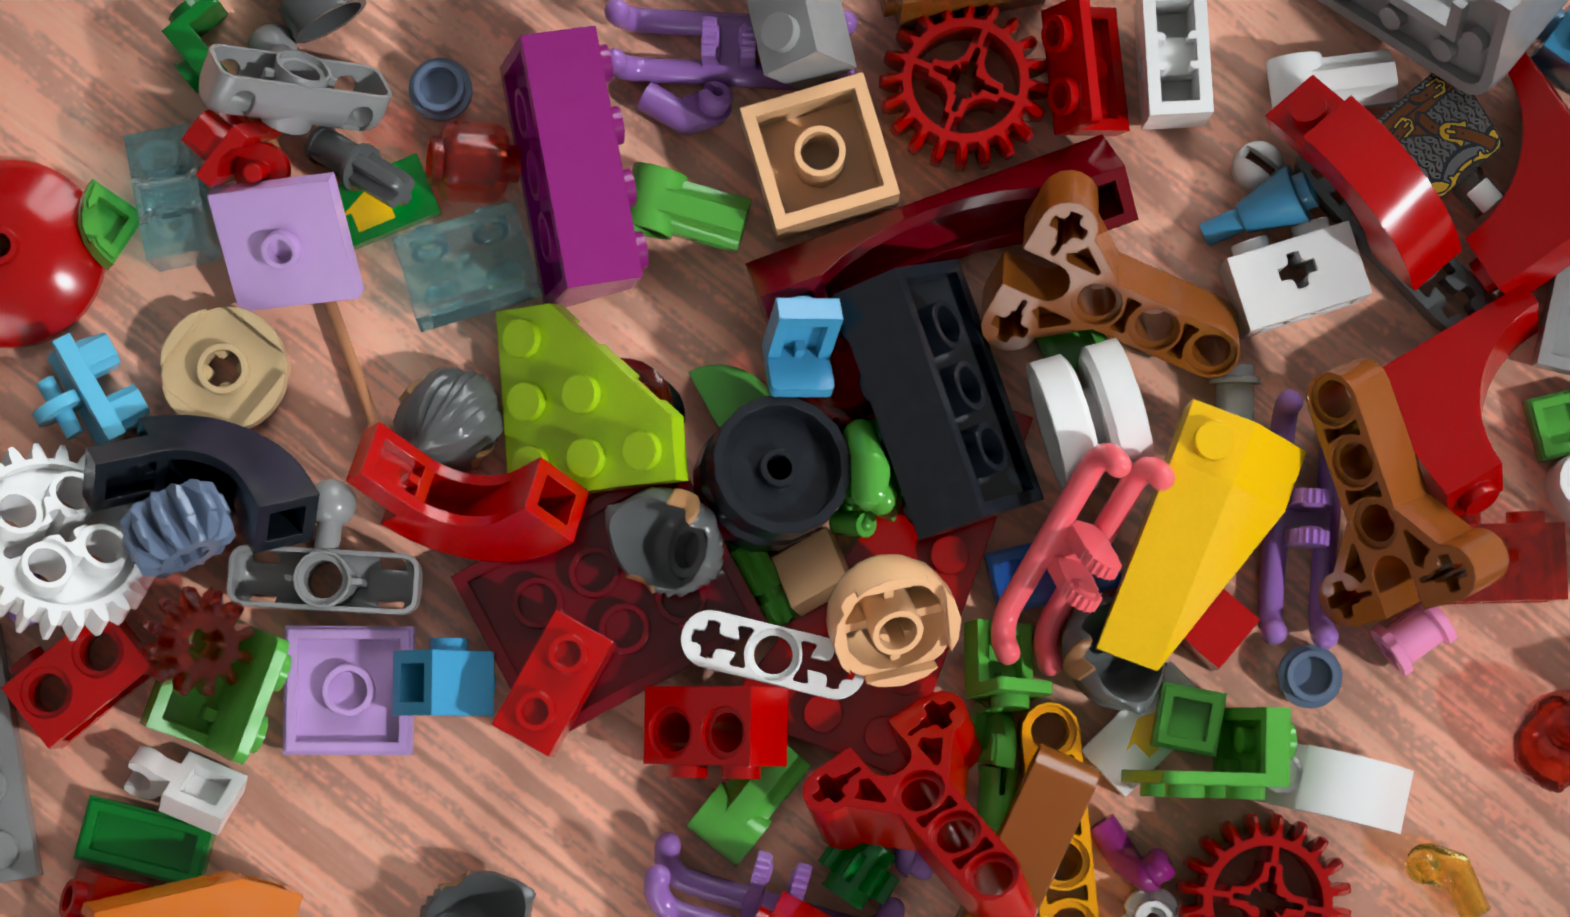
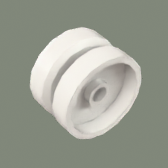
[1026,338,1155,491]

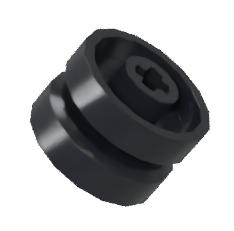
[693,396,851,552]

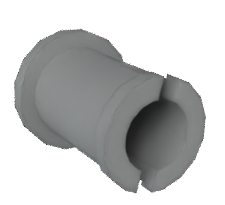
[1209,364,1260,421]

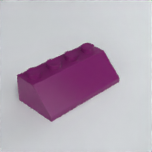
[500,25,648,307]

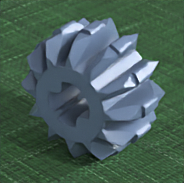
[119,479,236,578]

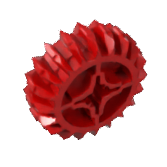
[879,5,1049,172]
[1176,813,1351,917]

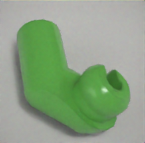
[843,419,898,516]

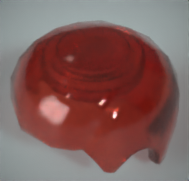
[1513,689,1570,793]

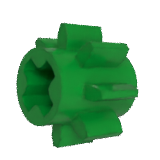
[818,843,900,911]

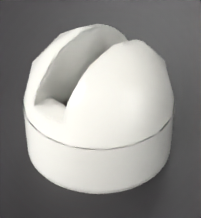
[1231,141,1284,193]

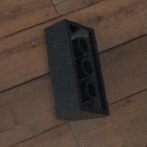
[833,259,1044,540]

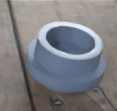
[409,58,473,122]
[1277,644,1342,708]

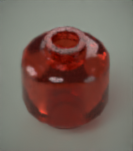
[426,120,521,204]

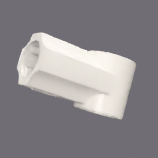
[1266,49,1398,109]

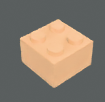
[740,72,900,242]

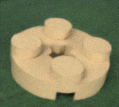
[160,306,291,429]

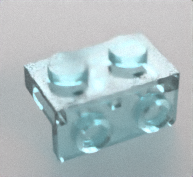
[392,202,543,332]

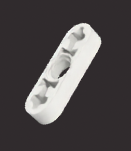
[681,610,864,700]

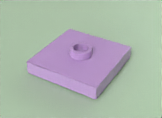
[207,172,365,311]
[282,626,416,755]

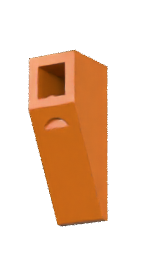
[81,870,303,917]

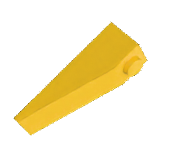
[1095,399,1306,672]

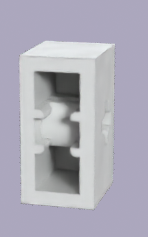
[1133,0,1214,130]
[1218,217,1372,339]

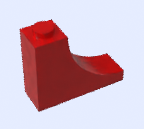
[1465,52,1570,294]
[1382,284,1538,517]

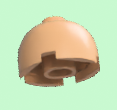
[826,554,961,687]

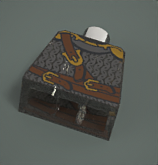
[1378,73,1505,219]

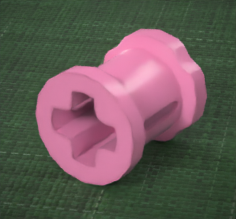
[1371,595,1457,677]

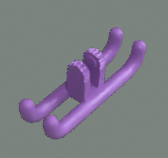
[604,0,857,90]
[1258,389,1351,649]
[644,832,905,917]

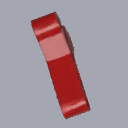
[802,691,1036,917]

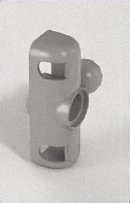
[199,22,392,135]
[227,479,423,615]

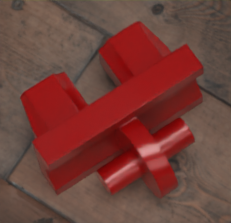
[181,110,291,187]

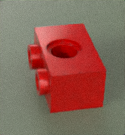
[491,609,617,757]

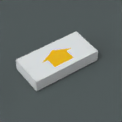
[1082,661,1197,797]

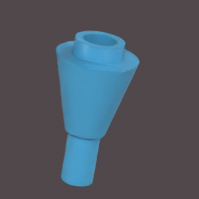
[1200,164,1319,246]

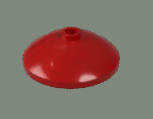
[0,160,105,349]

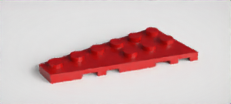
[741,410,1033,774]

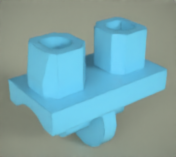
[32,333,150,446]

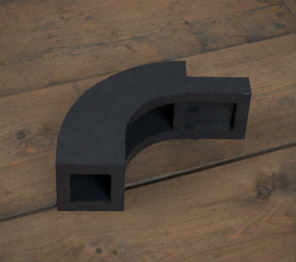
[82,414,320,554]

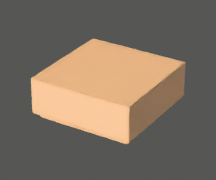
[772,527,849,616]

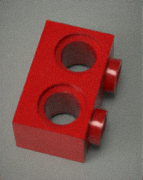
[1,620,161,749]
[643,686,788,779]

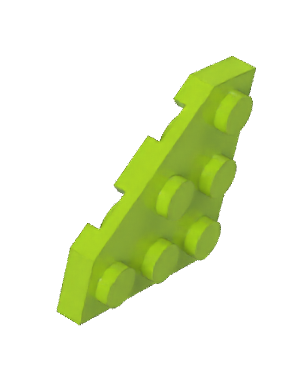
[496,303,688,493]

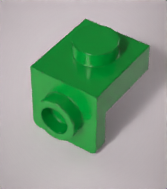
[162,0,229,94]

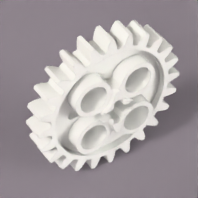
[0,443,156,641]

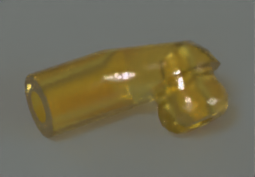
[1405,843,1491,917]

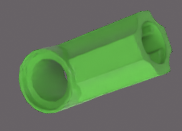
[630,162,751,254]
[686,746,811,867]

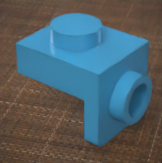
[761,296,843,397]

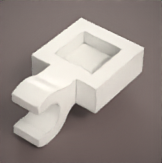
[124,746,248,836]

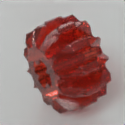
[141,586,255,697]

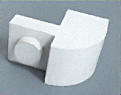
[1254,744,1414,834]

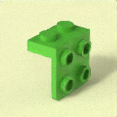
[139,602,291,765]
[1121,707,1297,800]

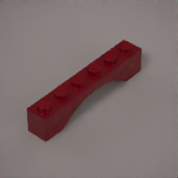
[745,134,1139,325]

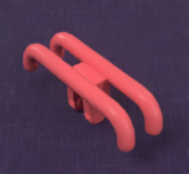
[991,443,1175,676]

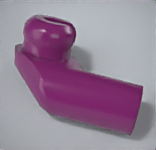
[1090,813,1176,892]

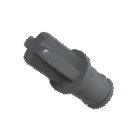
[304,126,415,208]

